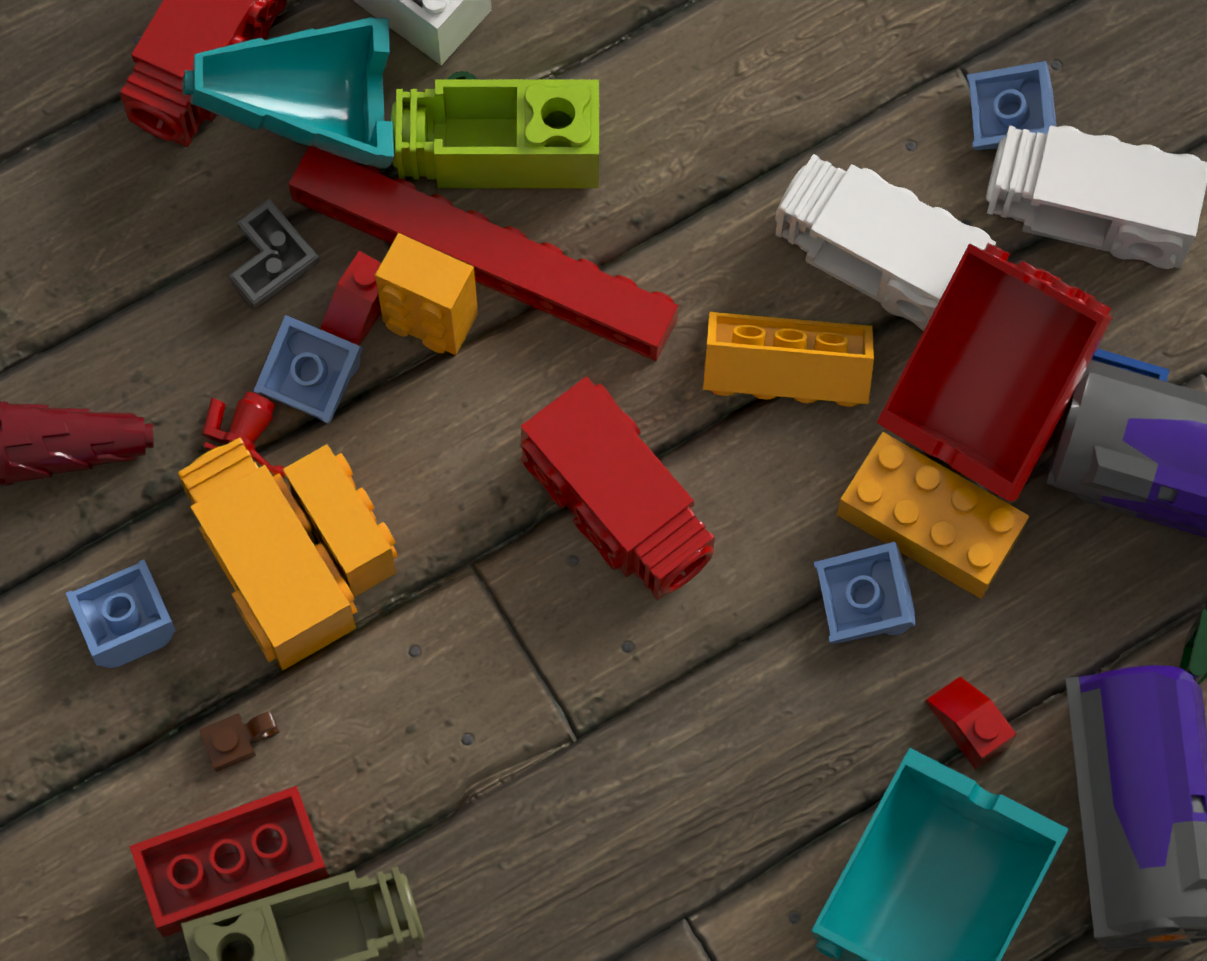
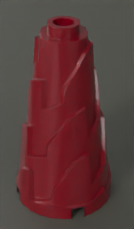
[0,401,154,486]

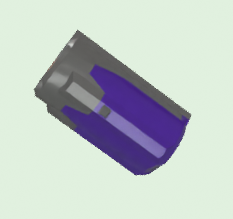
[1045,360,1207,538]
[1066,665,1207,952]

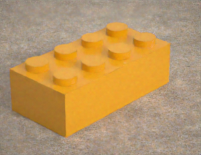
[837,432,1029,599]

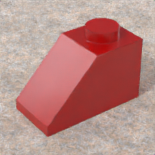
[320,251,382,346]
[925,676,1017,770]

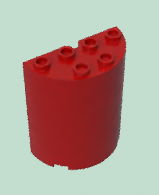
[876,243,1113,502]

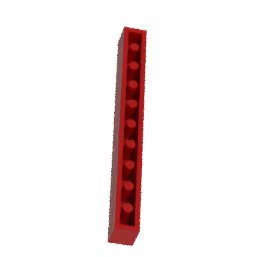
[288,146,679,362]

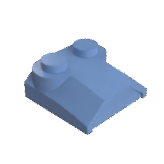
[967,61,1056,150]
[254,315,363,424]
[814,542,915,644]
[66,559,176,668]

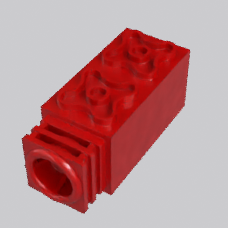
[119,0,287,148]
[520,376,715,601]

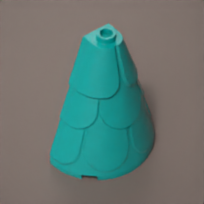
[182,17,394,169]

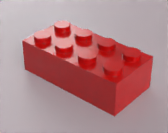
[129,785,329,938]

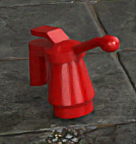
[202,392,285,478]

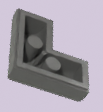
[229,199,320,310]

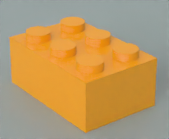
[375,233,478,355]
[283,444,398,597]

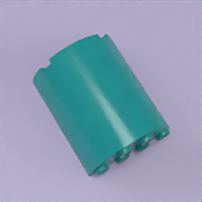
[811,747,1068,961]

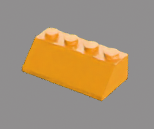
[703,312,874,407]

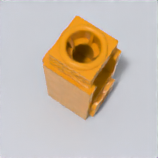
[177,438,358,671]

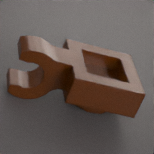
[199,711,280,772]

